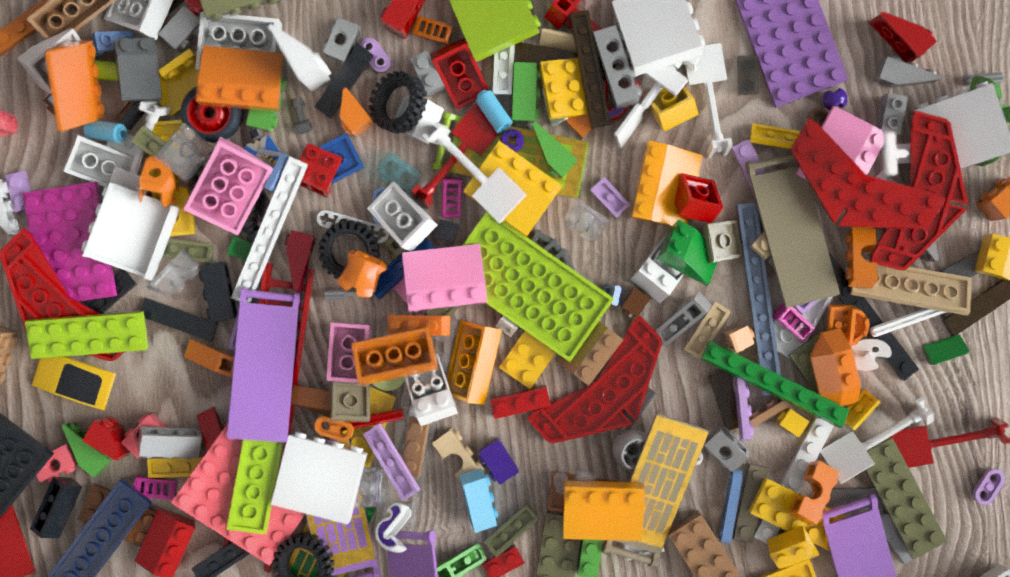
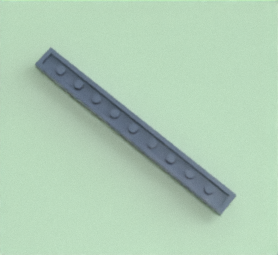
[736,202,781,395]

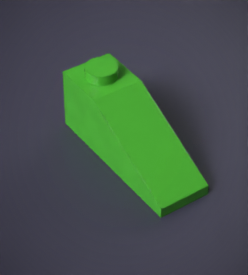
[532,121,578,179]
[436,543,487,577]

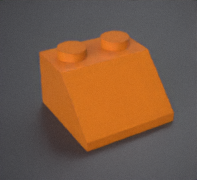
[340,88,375,137]

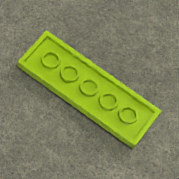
[25,311,149,359]
[227,440,283,534]

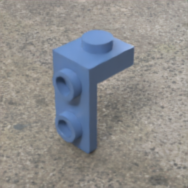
[90,31,134,58]

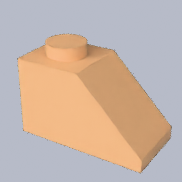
[723,325,755,353]

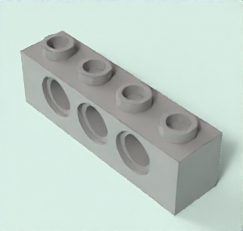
[593,25,642,110]

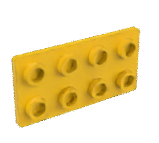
[158,49,199,116]

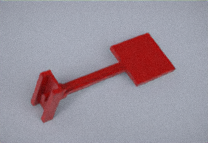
[412,103,500,209]
[889,418,1010,468]

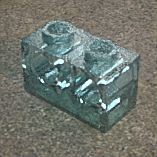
[377,151,423,193]

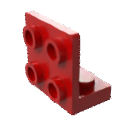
[299,143,342,198]

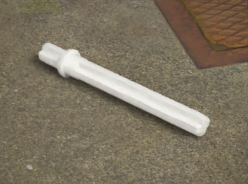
[870,308,947,337]

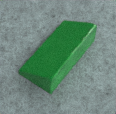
[923,334,970,365]

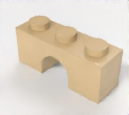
[432,427,486,483]

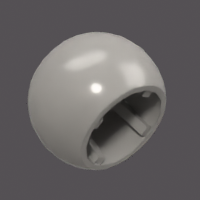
[612,429,647,471]

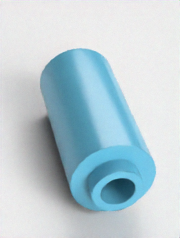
[475,90,513,133]
[83,120,127,143]

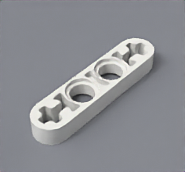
[317,210,390,243]

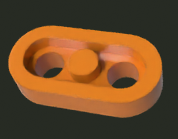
[314,415,354,441]

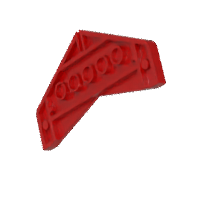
[869,111,969,270]
[791,119,946,229]
[0,228,124,362]
[527,316,662,444]

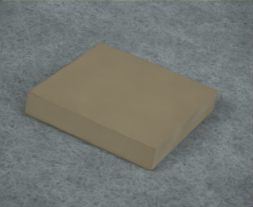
[703,219,743,263]
[330,381,370,422]

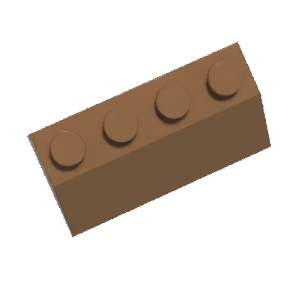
[26,0,115,40]

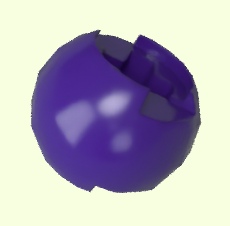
[823,88,847,110]
[500,129,524,152]

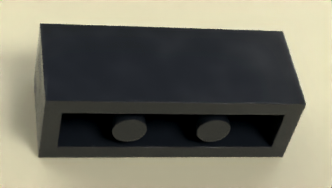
[199,261,238,323]
[30,477,83,538]

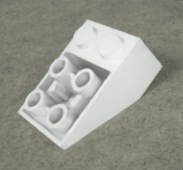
[630,232,684,303]
[405,354,458,426]

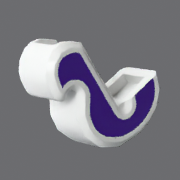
[375,503,411,553]

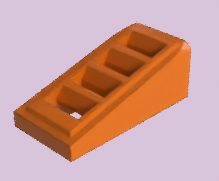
[412,16,454,46]

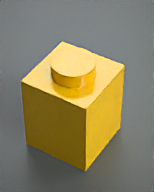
[775,407,810,437]

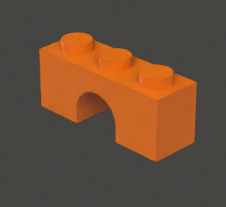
[845,227,878,288]
[387,315,450,336]
[788,461,839,525]

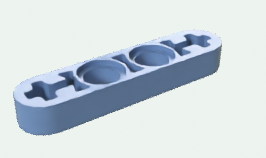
[719,469,743,544]

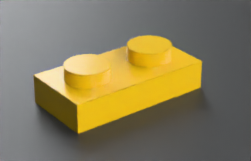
[845,389,881,431]

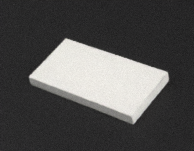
[773,296,833,360]

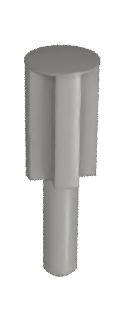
[324,289,357,301]

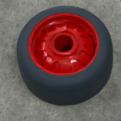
[181,86,242,143]

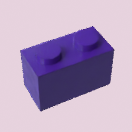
[478,438,519,485]

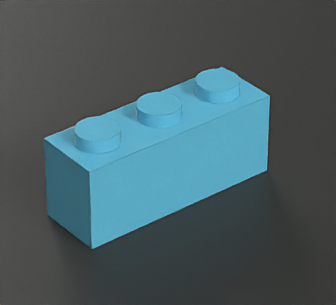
[459,468,498,533]

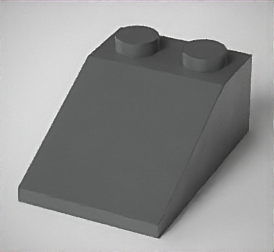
[113,38,162,102]

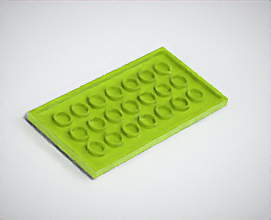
[463,211,614,362]

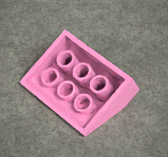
[796,106,884,182]
[184,137,273,235]
[402,244,487,311]

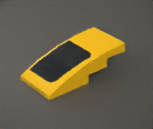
[32,356,116,410]

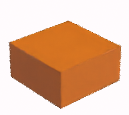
[566,110,592,139]

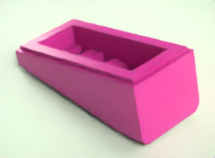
[442,177,462,218]
[772,302,815,343]
[134,475,177,500]

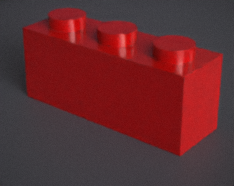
[490,385,551,419]

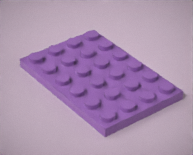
[735,0,848,108]

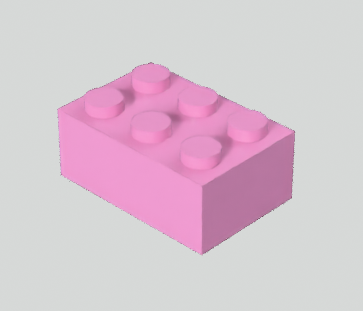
[326,322,372,383]

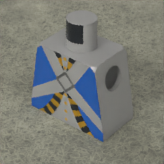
[244,129,283,168]

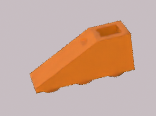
[184,339,235,378]

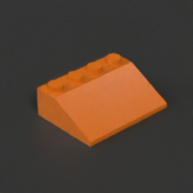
[45,40,105,131]
[196,46,283,112]

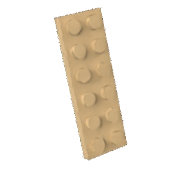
[850,258,972,315]

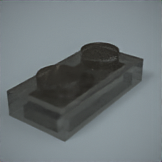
[737,55,759,96]

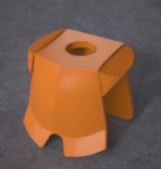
[138,156,179,208]
[337,250,387,298]

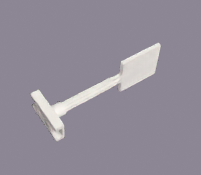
[686,43,733,159]
[615,57,700,148]
[108,101,172,195]
[423,121,527,223]
[883,133,910,175]
[820,397,934,484]

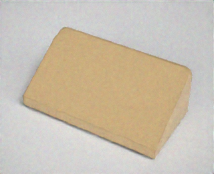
[539,28,576,53]

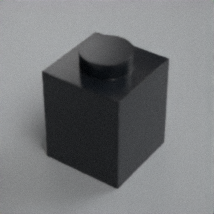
[434,219,459,243]

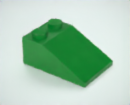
[657,219,717,286]

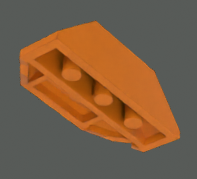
[810,328,861,406]

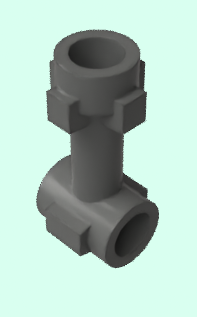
[290,97,312,135]

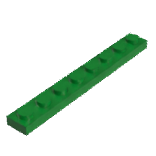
[701,341,849,428]

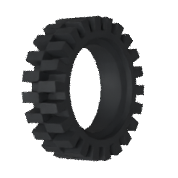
[369,71,427,134]
[318,220,380,279]
[272,532,335,577]

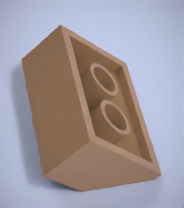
[557,321,624,386]

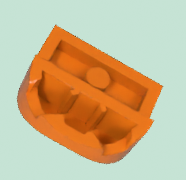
[826,305,870,346]

